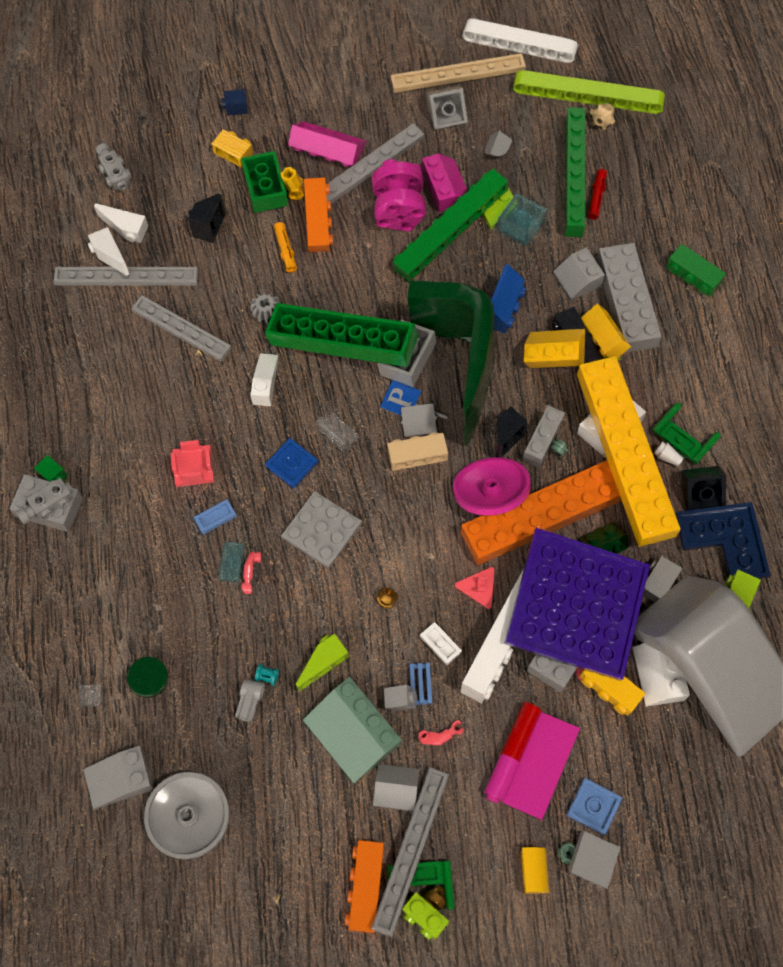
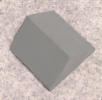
[373,764,420,812]

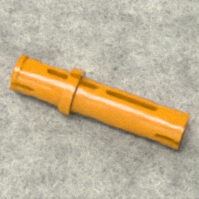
[274,222,297,273]

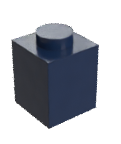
[222,89,248,116]

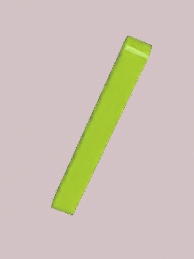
[513,70,665,114]

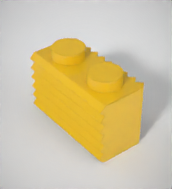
[212,129,253,168]

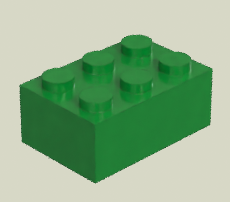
[241,151,288,213]

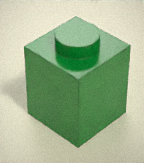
[34,455,68,482]

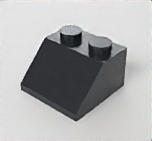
[187,194,226,243]
[495,406,528,458]
[681,466,726,511]

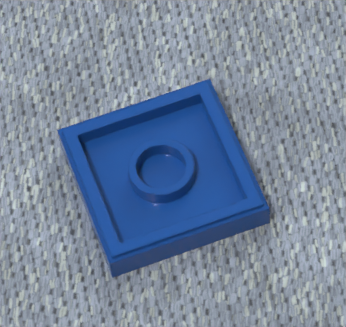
[265,438,319,489]

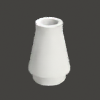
[654,441,684,467]

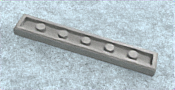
[131,295,232,362]

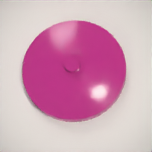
[453,457,531,515]

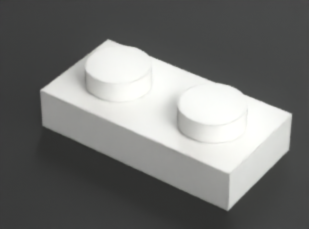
[420,622,462,665]

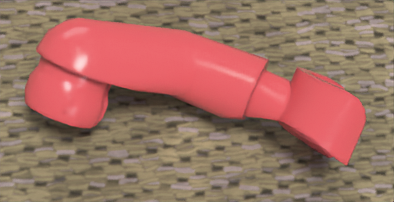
[242,551,262,594]
[419,720,464,745]

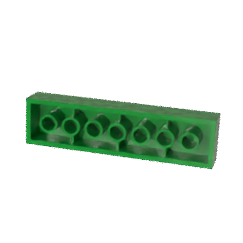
[265,303,418,367]

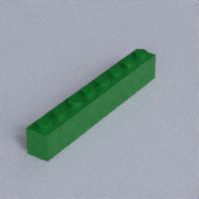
[565,107,585,238]
[393,168,508,282]

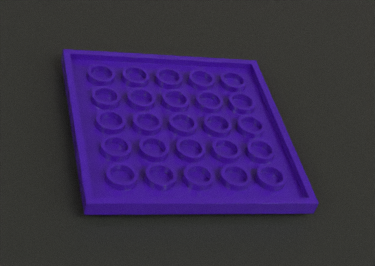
[504,528,650,681]

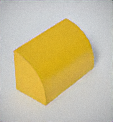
[521,847,550,894]

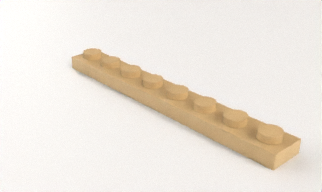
[391,53,526,93]

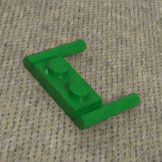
[651,402,721,465]
[387,861,455,910]

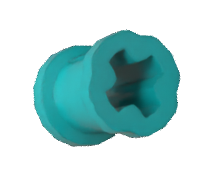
[255,664,279,686]

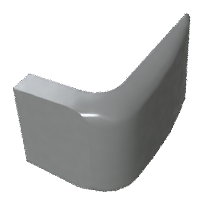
[634,575,783,757]

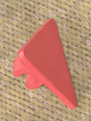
[455,567,494,609]

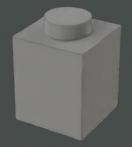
[384,685,417,712]

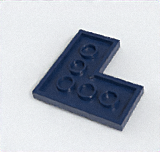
[675,502,771,579]

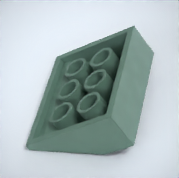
[303,677,402,784]

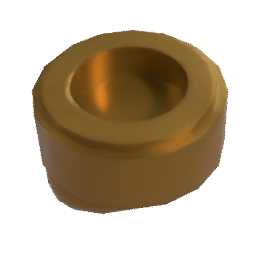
[376,587,398,609]
[424,886,446,911]

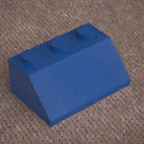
[491,264,526,334]

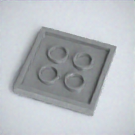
[281,491,362,569]

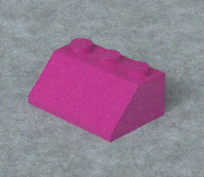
[422,154,468,212]

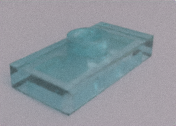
[219,542,244,583]

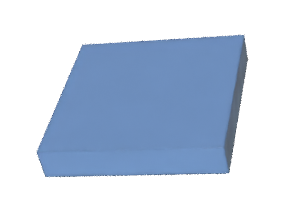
[566,778,623,836]

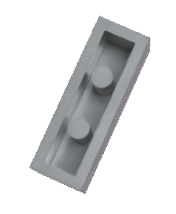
[523,405,565,468]

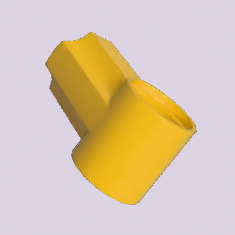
[281,167,304,200]

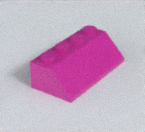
[288,121,366,167]

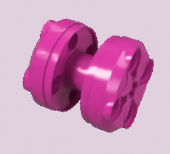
[371,159,426,231]

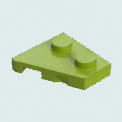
[482,188,516,230]

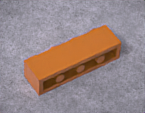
[304,177,333,252]
[345,840,384,934]

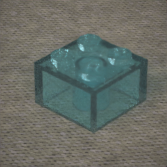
[497,193,547,246]

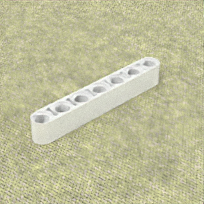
[462,19,578,63]

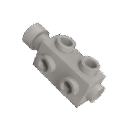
[96,143,132,191]
[16,478,74,525]

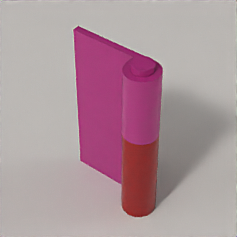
[484,702,580,820]

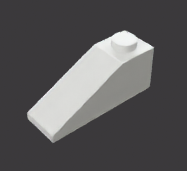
[94,203,148,243]
[87,227,129,275]
[251,353,279,406]

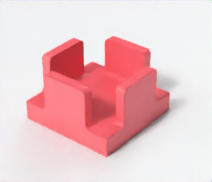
[171,440,214,487]

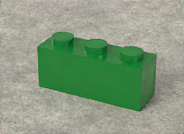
[666,244,726,297]

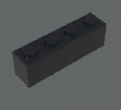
[552,307,603,372]

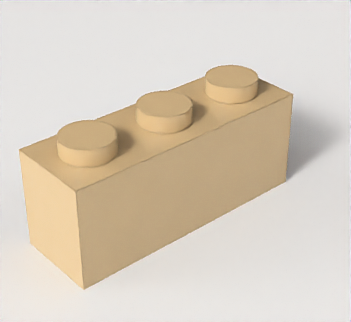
[387,432,448,471]

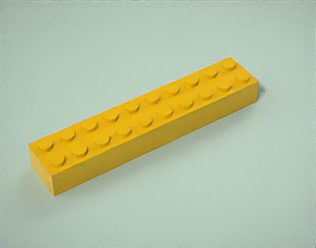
[577,356,681,547]

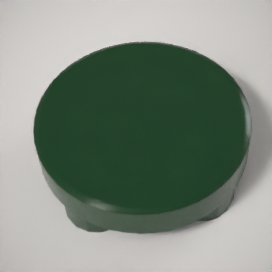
[127,657,169,698]

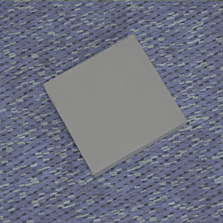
[568,831,620,889]

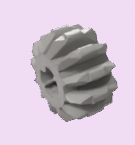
[250,292,279,323]

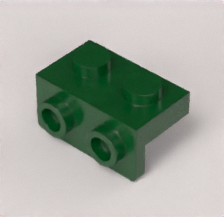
[580,522,628,554]

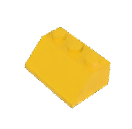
[524,329,585,368]

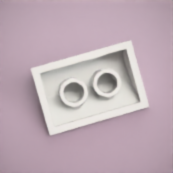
[632,643,690,707]

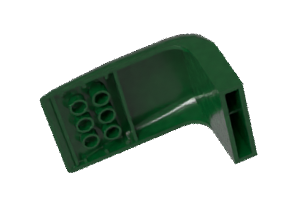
[407,281,495,446]

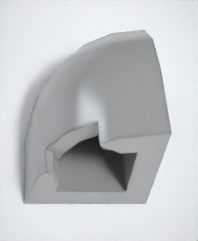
[485,131,512,157]

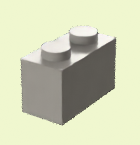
[643,556,682,603]

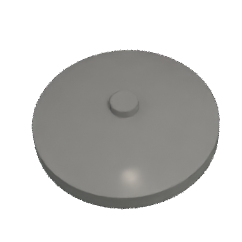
[144,772,230,860]

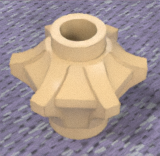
[590,103,615,130]

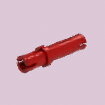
[587,169,608,220]

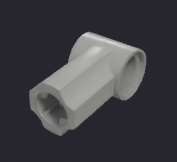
[235,679,265,722]

